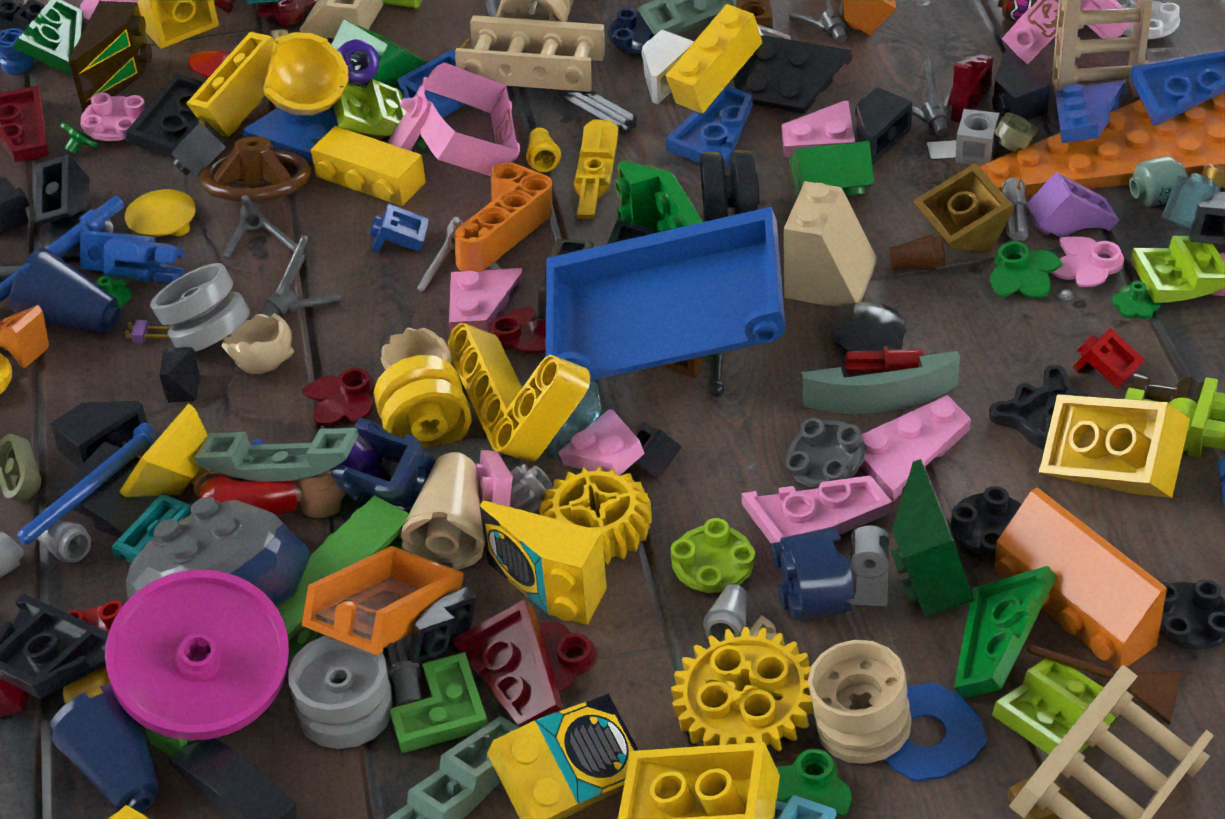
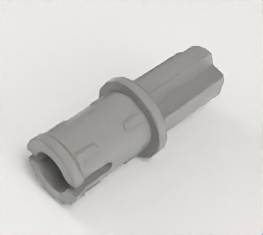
[1002,178,1030,242]

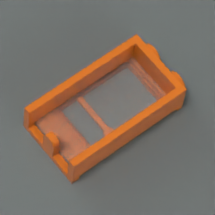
[302,546,464,655]

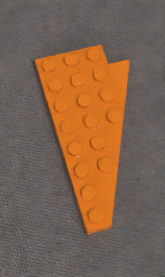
[979,92,1225,196]

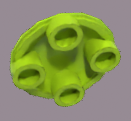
[671,518,755,593]

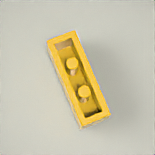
[665,4,763,114]
[186,32,274,137]
[311,126,426,206]

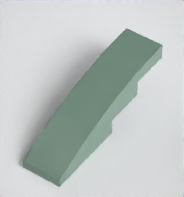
[386,716,520,819]

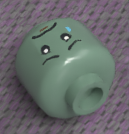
[1129,156,1188,208]

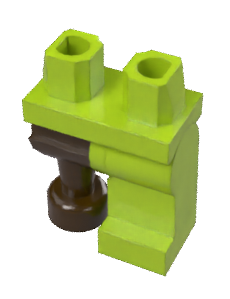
[1125,373,1225,458]

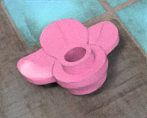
[1052,237,1124,287]

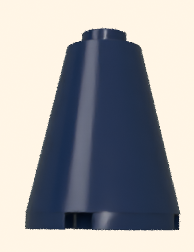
[9,248,121,333]
[50,684,159,813]

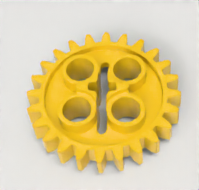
[671,627,814,751]

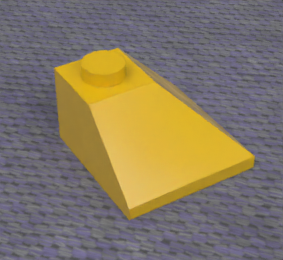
[119,403,211,497]

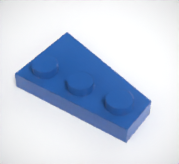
[1130,50,1225,126]
[1055,80,1127,143]
[665,86,753,170]

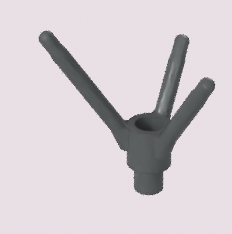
[789,0,848,44]
[912,59,953,137]
[223,195,305,259]
[259,235,341,317]

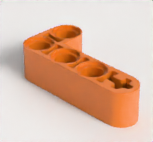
[455,162,552,272]

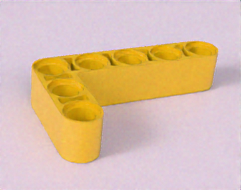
[448,323,590,463]

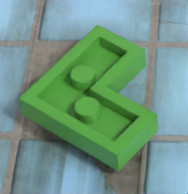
[389,652,488,754]

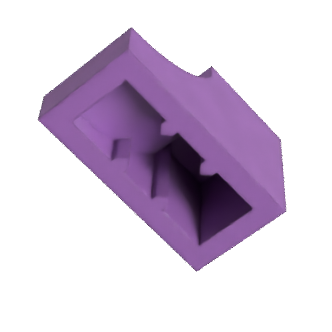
[1027,172,1120,238]

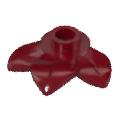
[255,0,317,26]
[488,306,546,354]
[302,368,375,426]
[538,622,597,693]

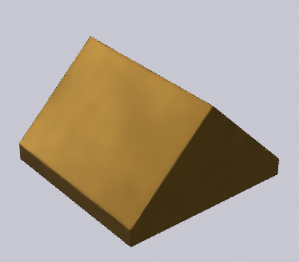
[913,162,1014,252]

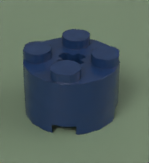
[771,527,854,622]

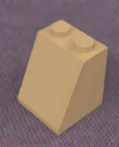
[784,181,877,308]

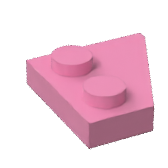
[449,268,523,333]
[558,409,645,476]
[475,450,513,507]

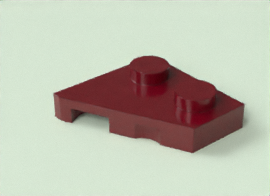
[948,54,993,122]

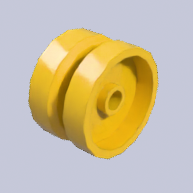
[374,355,472,448]

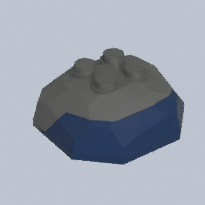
[126,497,311,606]

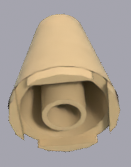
[401,452,485,570]

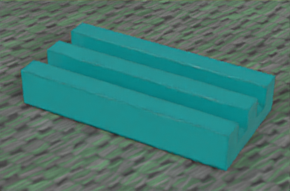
[111,493,192,564]

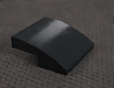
[55,441,159,538]

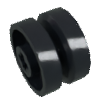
[700,149,760,222]

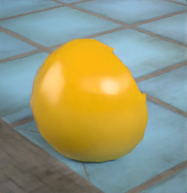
[263,32,348,116]

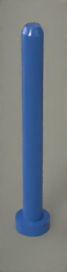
[17,423,160,545]

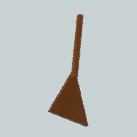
[1027,645,1182,724]

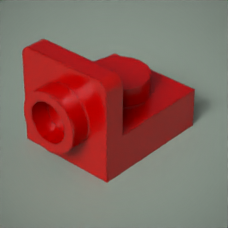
[1072,327,1145,389]

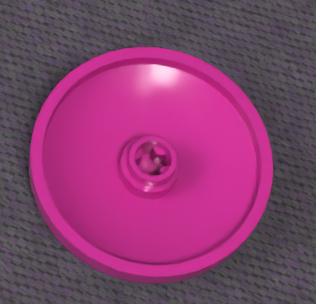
[105,570,289,740]

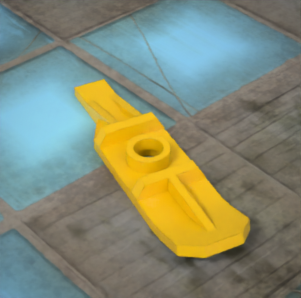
[574,120,619,219]

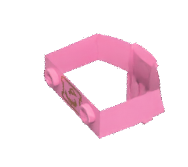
[1002,0,1133,64]
[387,62,520,176]

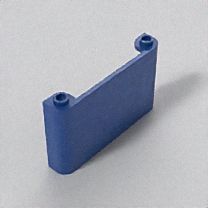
[546,207,785,381]

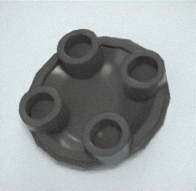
[785,418,866,488]

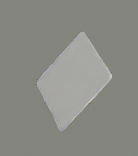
[927,140,957,159]

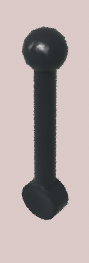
[709,352,725,397]

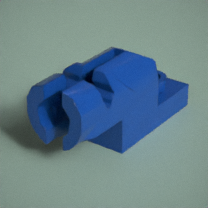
[80,230,185,284]

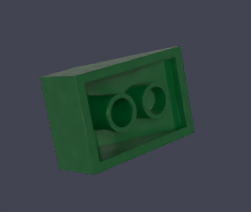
[890,459,974,618]

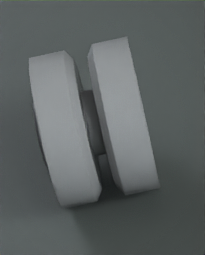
[150,263,250,352]
[288,635,393,749]

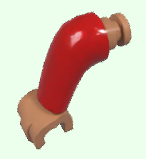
[194,470,346,518]

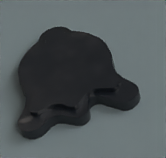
[989,365,1089,450]

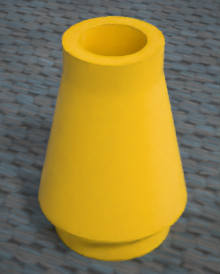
[526,127,561,172]

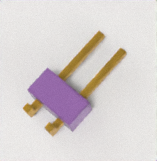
[125,320,170,344]

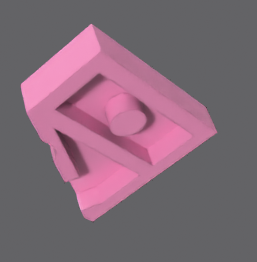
[782,101,855,157]

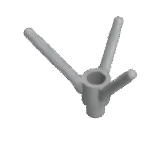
[417,217,501,292]

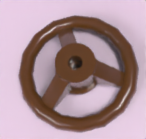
[199,136,312,202]

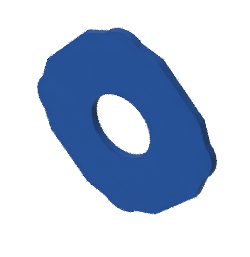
[884,683,987,782]

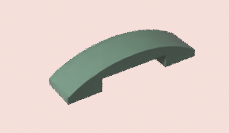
[638,0,736,36]
[801,351,960,414]
[194,428,359,482]

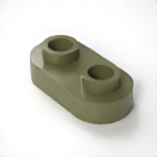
[995,113,1038,151]
[0,434,41,502]

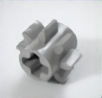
[509,464,552,514]

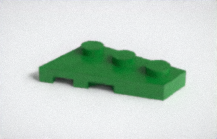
[12,0,82,76]
[954,566,1057,699]

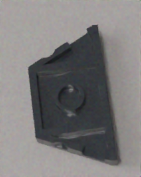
[733,35,853,113]
[0,594,109,699]

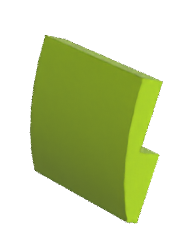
[333,79,406,136]
[1130,236,1225,303]
[992,659,1116,755]

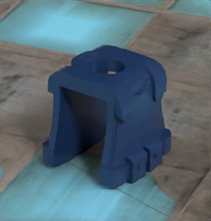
[332,418,436,513]

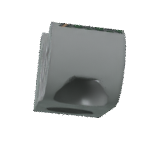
[846,525,889,606]

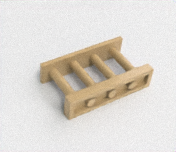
[1052,0,1153,97]
[455,15,605,92]
[1009,665,1214,819]

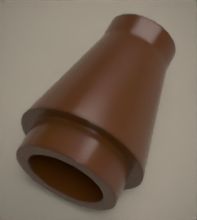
[889,234,946,271]

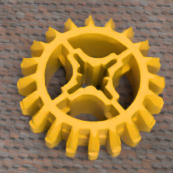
[539,465,652,565]

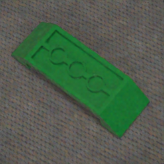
[614,161,703,234]

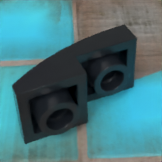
[0,0,45,31]
[407,587,478,663]

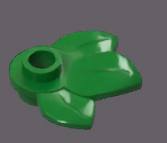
[990,241,1063,299]
[776,749,852,817]

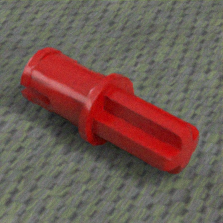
[845,346,924,374]

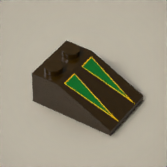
[68,1,152,112]

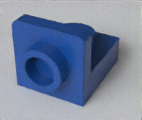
[369,203,429,253]

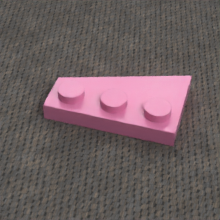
[860,395,971,502]
[741,475,892,543]

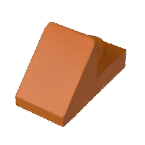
[0,305,49,368]

